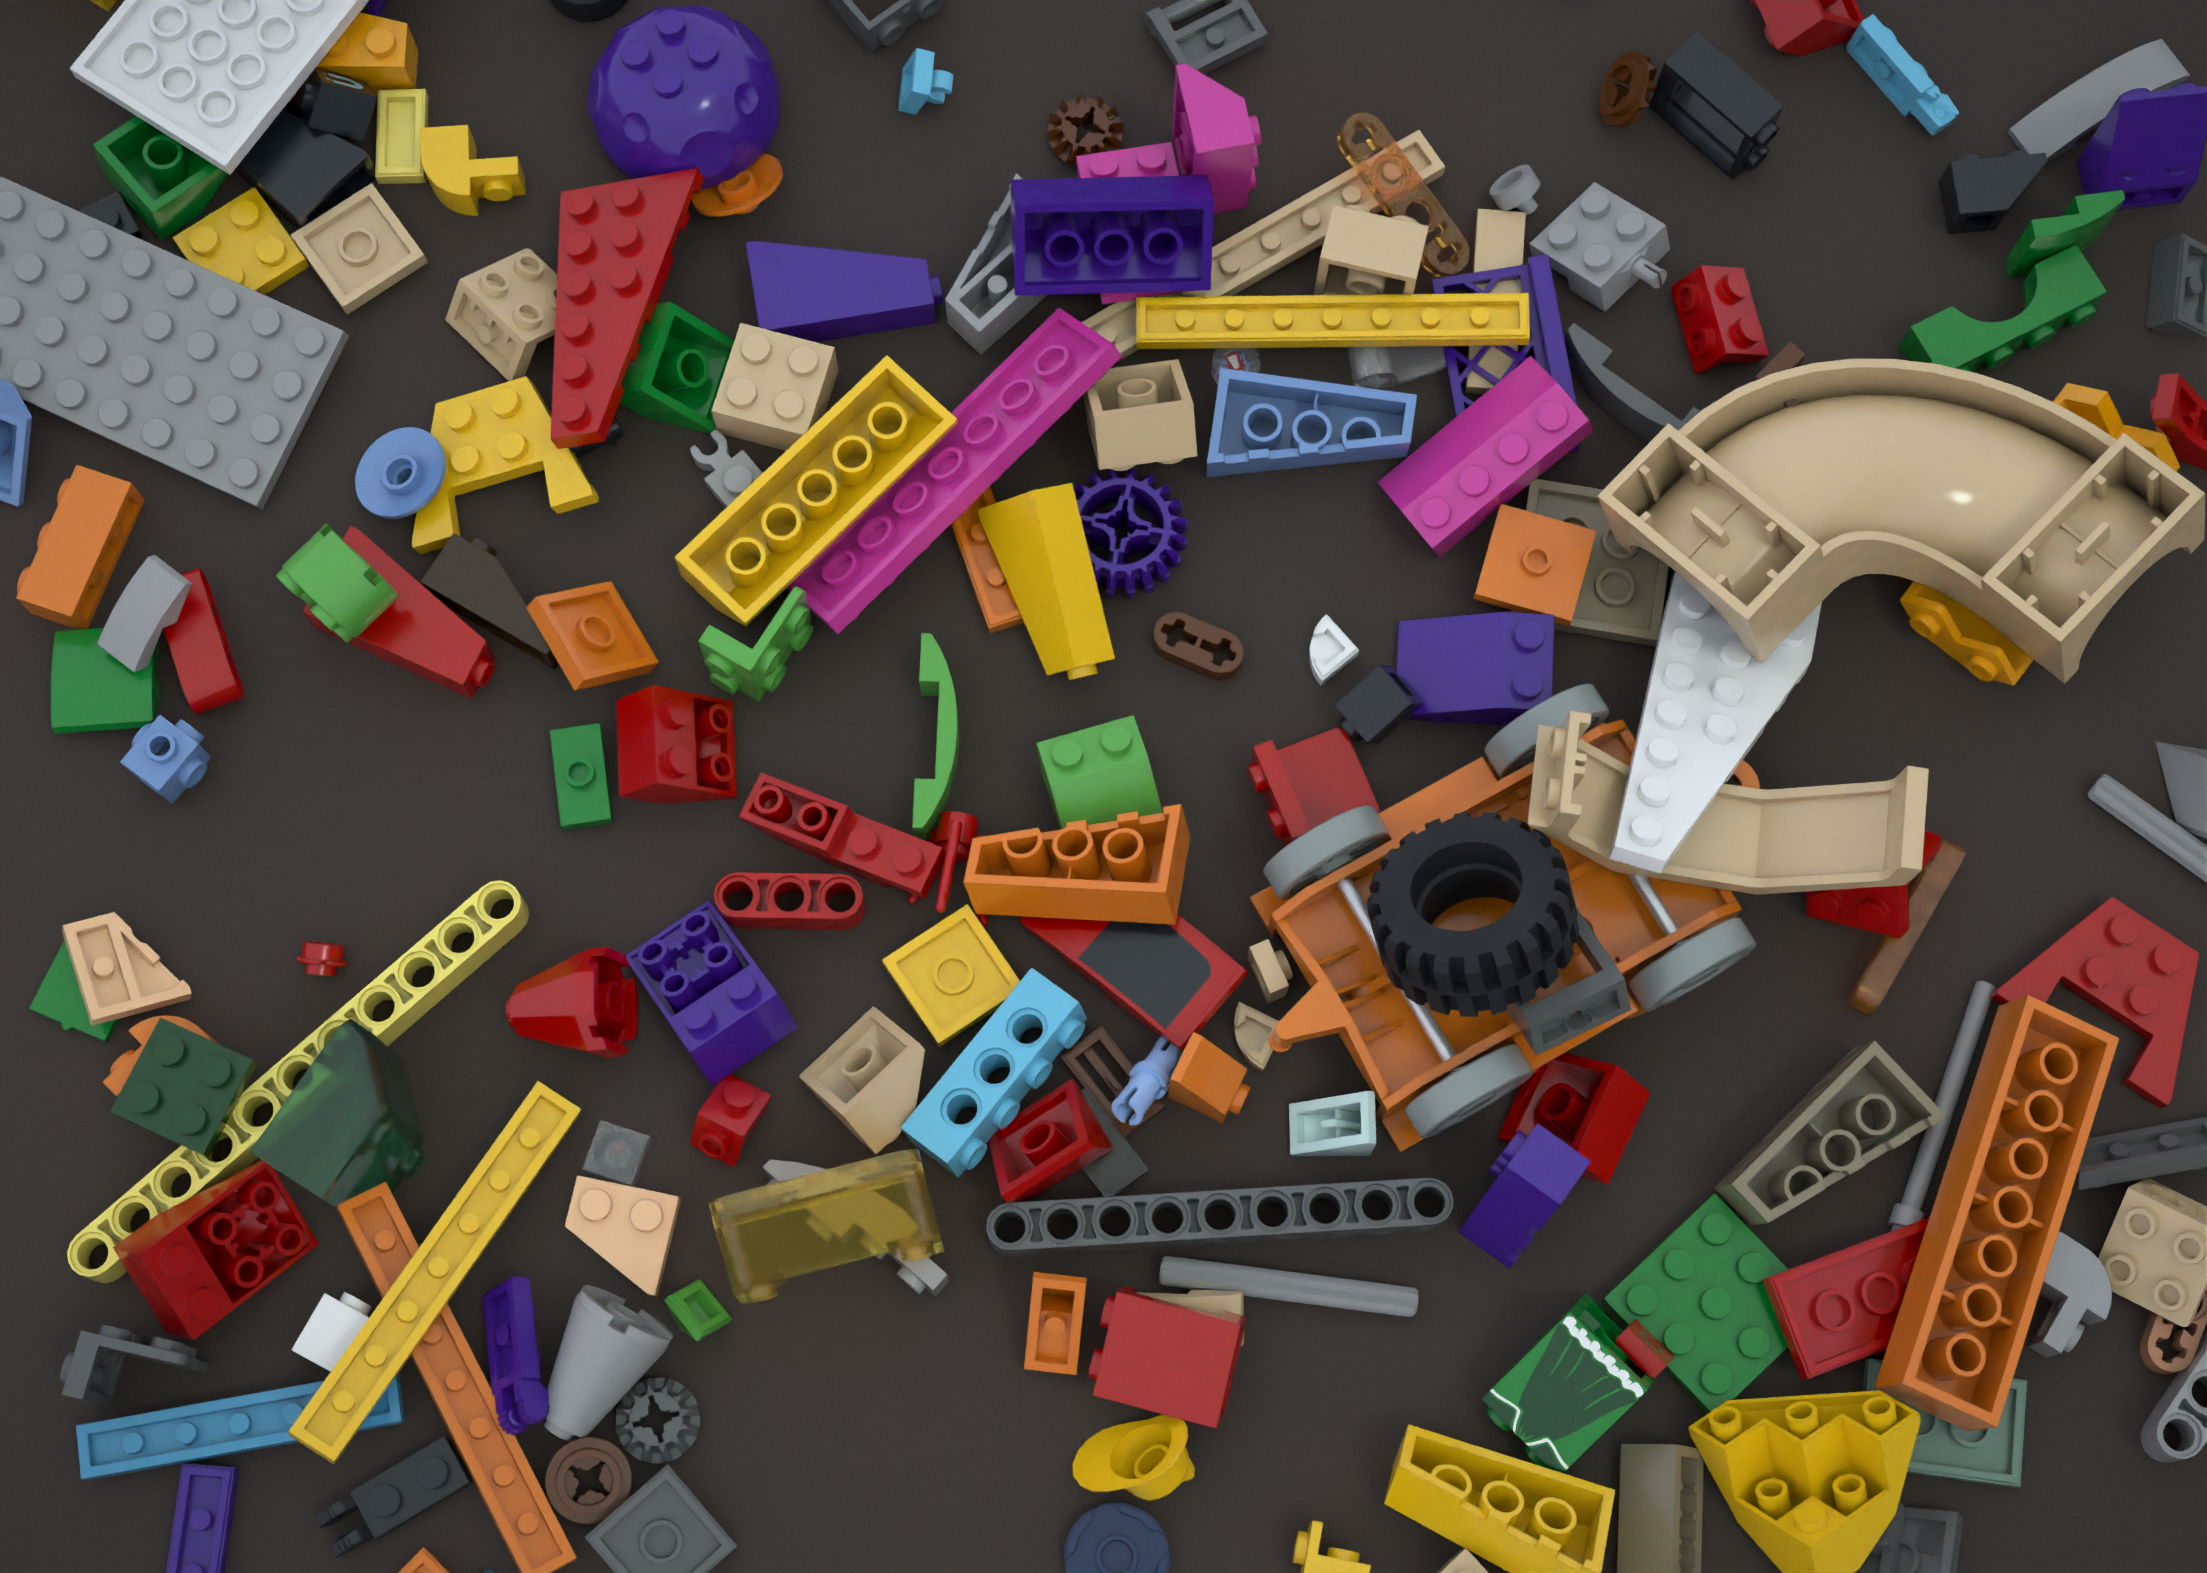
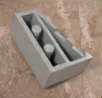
[945,173,1047,355]

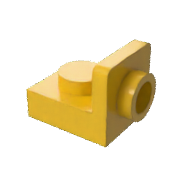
[1292,1520,1371,1573]

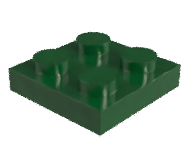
[110,1017,258,1158]

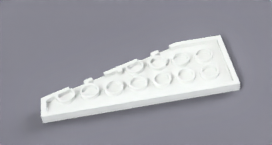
[1609,570,1822,874]

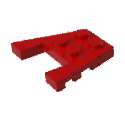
[1990,897,2199,1109]

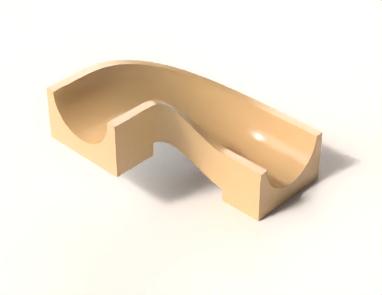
[1597,358,2205,684]

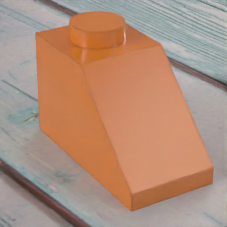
[1167,1032,1251,1124]

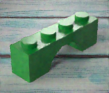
[1899,244,2107,372]

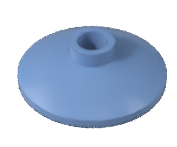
[355,427,446,519]

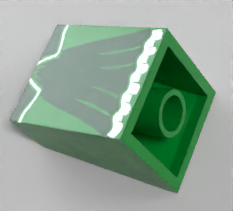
[1482,1292,1656,1473]

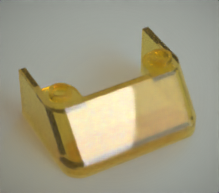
[709,1149,945,1304]

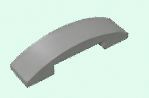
[2007,39,2190,163]

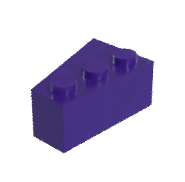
[1458,1123,1591,1268]

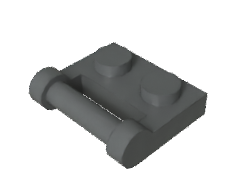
[1144,0,1268,74]

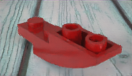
[739,772,945,899]

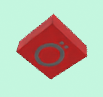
[1615,1319,1674,1379]

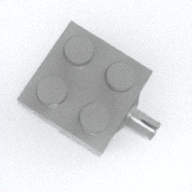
[1529,182,1670,312]

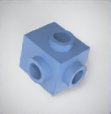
[120,715,212,804]

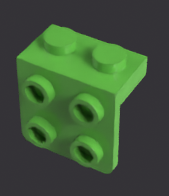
[698,586,813,702]

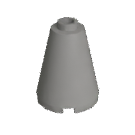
[544,1285,673,1441]

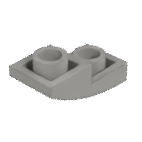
[97,555,192,672]

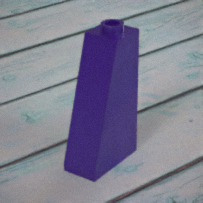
[746,241,943,342]

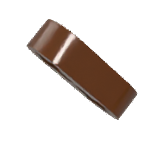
[1153,612,1244,681]

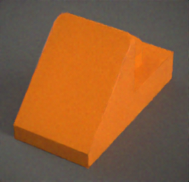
[1024,1272,1087,1375]

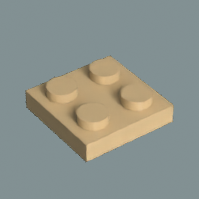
[290,183,428,315]

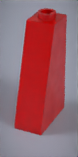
[302,526,495,699]

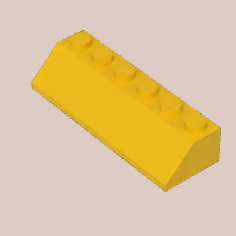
[674,355,958,626]

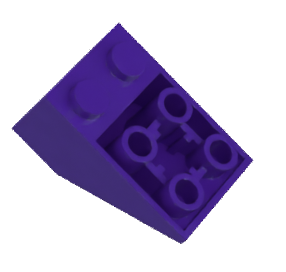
[2076,83,2207,210]
[625,900,798,1086]

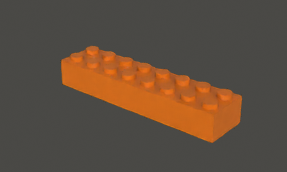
[1874,995,2119,1431]

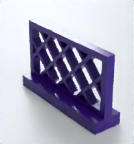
[1432,254,1580,454]

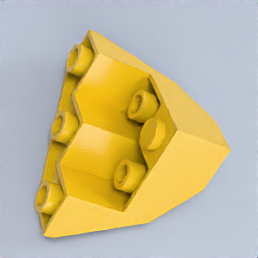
[1688,1390,1921,1573]

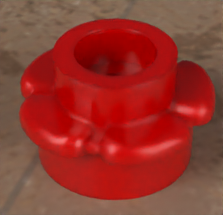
[296,941,347,976]

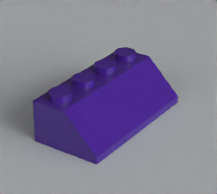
[1011,175,1214,295]

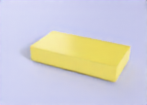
[375,89,429,184]

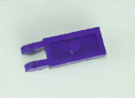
[482,1276,550,1436]

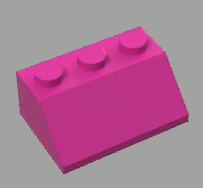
[1172,64,1261,214]

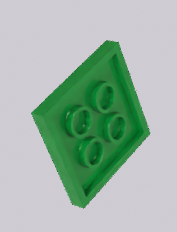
[1601,1193,1788,1414]

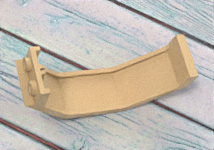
[1527,711,1929,895]

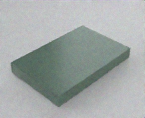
[1863,1358,2027,1488]

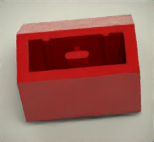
[616,685,737,804]

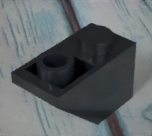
[1938,150,2047,234]

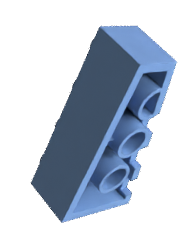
[1206,368,1417,477]

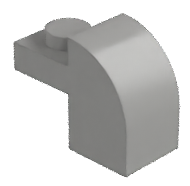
[2028,1231,2112,1358]

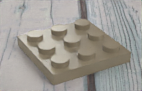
[1509,479,1669,647]

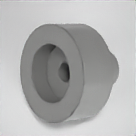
[1489,165,1540,216]

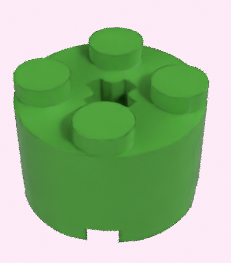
[276,523,400,643]

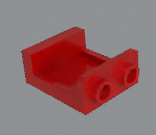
[1088,1285,1247,1429]

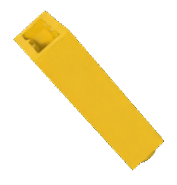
[977,483,1115,680]

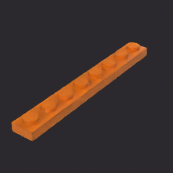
[337,1182,577,1573]

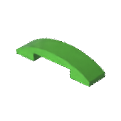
[912,633,959,840]

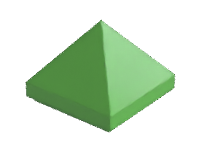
[664,1279,732,1341]

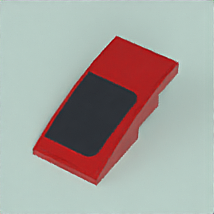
[1019,914,1248,1051]

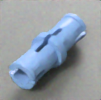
[1111,1037,1184,1126]

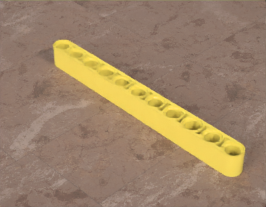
[67,880,529,1283]

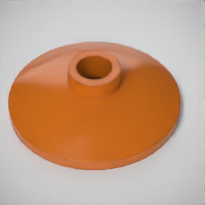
[691,153,783,217]

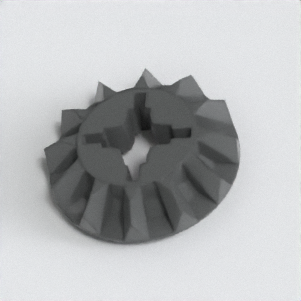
[615,1378,701,1464]

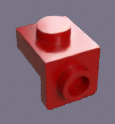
[690,1074,772,1166]

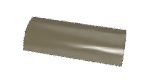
[1617,1444,1704,1573]

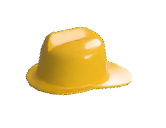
[1072,1415,1195,1501]

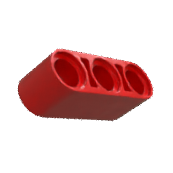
[163,567,245,715]
[714,872,866,930]

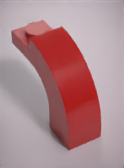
[2150,373,2207,470]

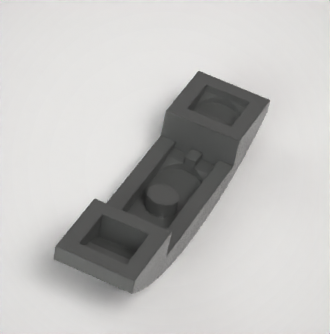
[1564,323,1700,441]

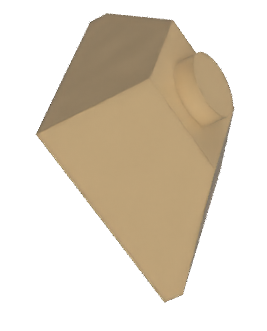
[798,1006,925,1154]

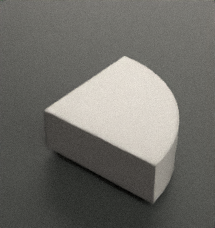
[1309,614,1359,686]

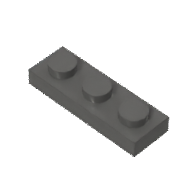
[2074,1117,2207,1190]

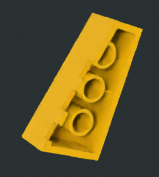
[1384,1424,1615,1573]

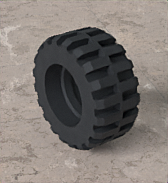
[1367,812,1579,1017]

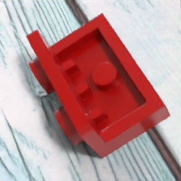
[1671,265,1769,373]

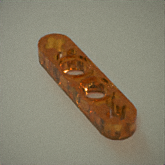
[1337,112,1470,278]
[1847,838,1967,1016]

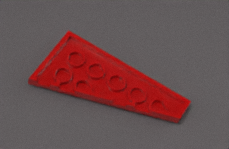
[550,168,704,449]

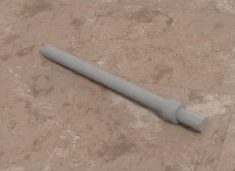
[1888,981,1996,1231]

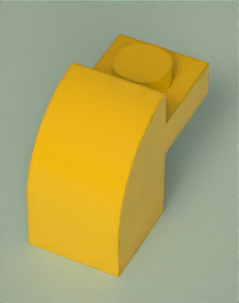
[420,125,526,216]

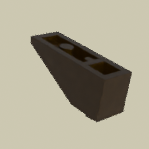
[421,533,559,670]

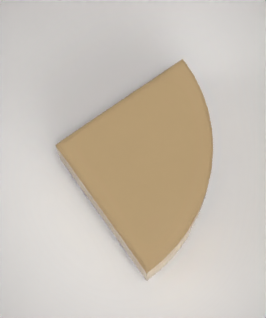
[1234,1002,1279,1073]

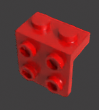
[1246,728,1379,846]
[1805,831,1941,939]

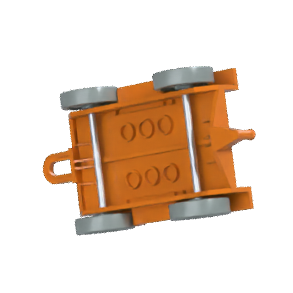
[1249,684,1760,1153]

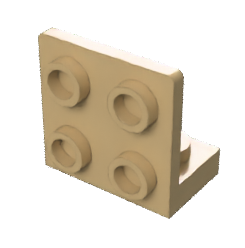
[445,248,557,381]
[2098,1179,2207,1327]

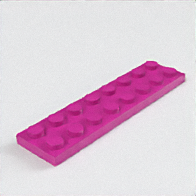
[786,308,1122,634]

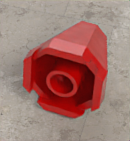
[506,947,638,1058]

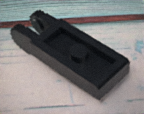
[315,1436,473,1558]

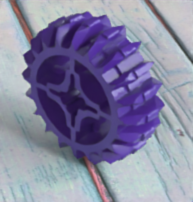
[1073,467,1188,599]

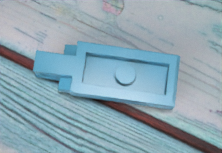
[1846,14,1959,136]

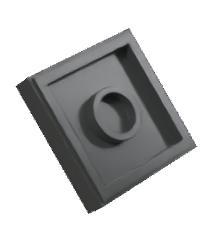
[585,1463,737,1573]

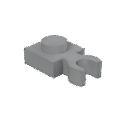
[690,430,762,509]

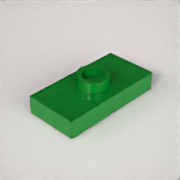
[550,723,613,831]

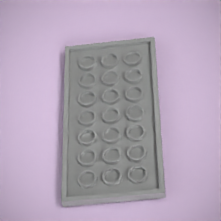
[0,177,349,510]

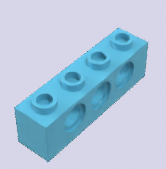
[900,968,1087,1178]

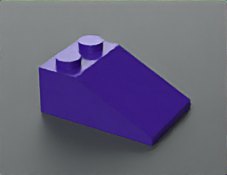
[1396,612,1554,726]

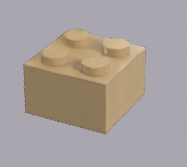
[1314,205,1429,295]
[711,323,839,451]
[1084,359,1197,471]

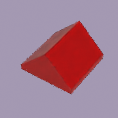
[989,1079,1114,1202]

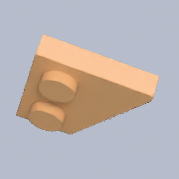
[62,912,192,1026]
[565,1175,681,1298]

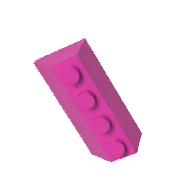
[1378,356,1594,558]

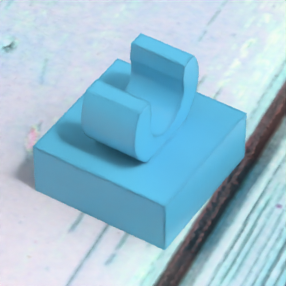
[898,48,953,115]

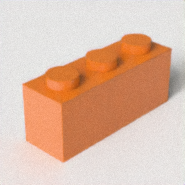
[16,465,145,629]

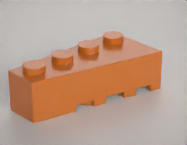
[963,804,1191,925]

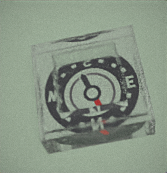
[582,1120,651,1187]

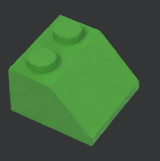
[1036,715,1163,829]

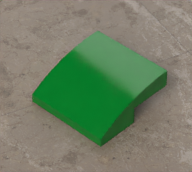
[2005,190,2125,278]
[51,628,160,734]

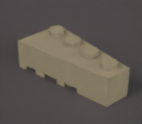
[1714,1041,1947,1226]

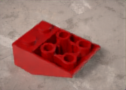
[113,1159,318,1341]

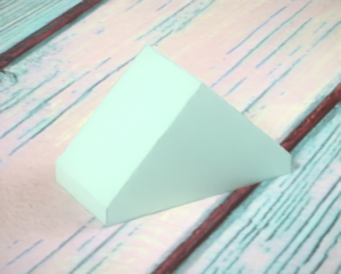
[1289,1091,1376,1156]

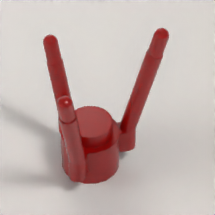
[908,811,988,927]

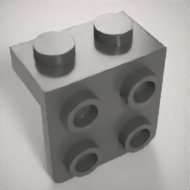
[60,1325,209,1408]

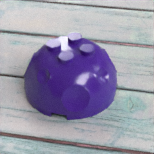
[588,5,781,190]

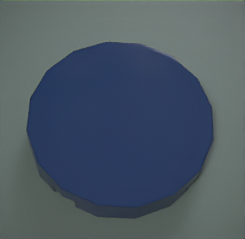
[1064,1502,1170,1573]

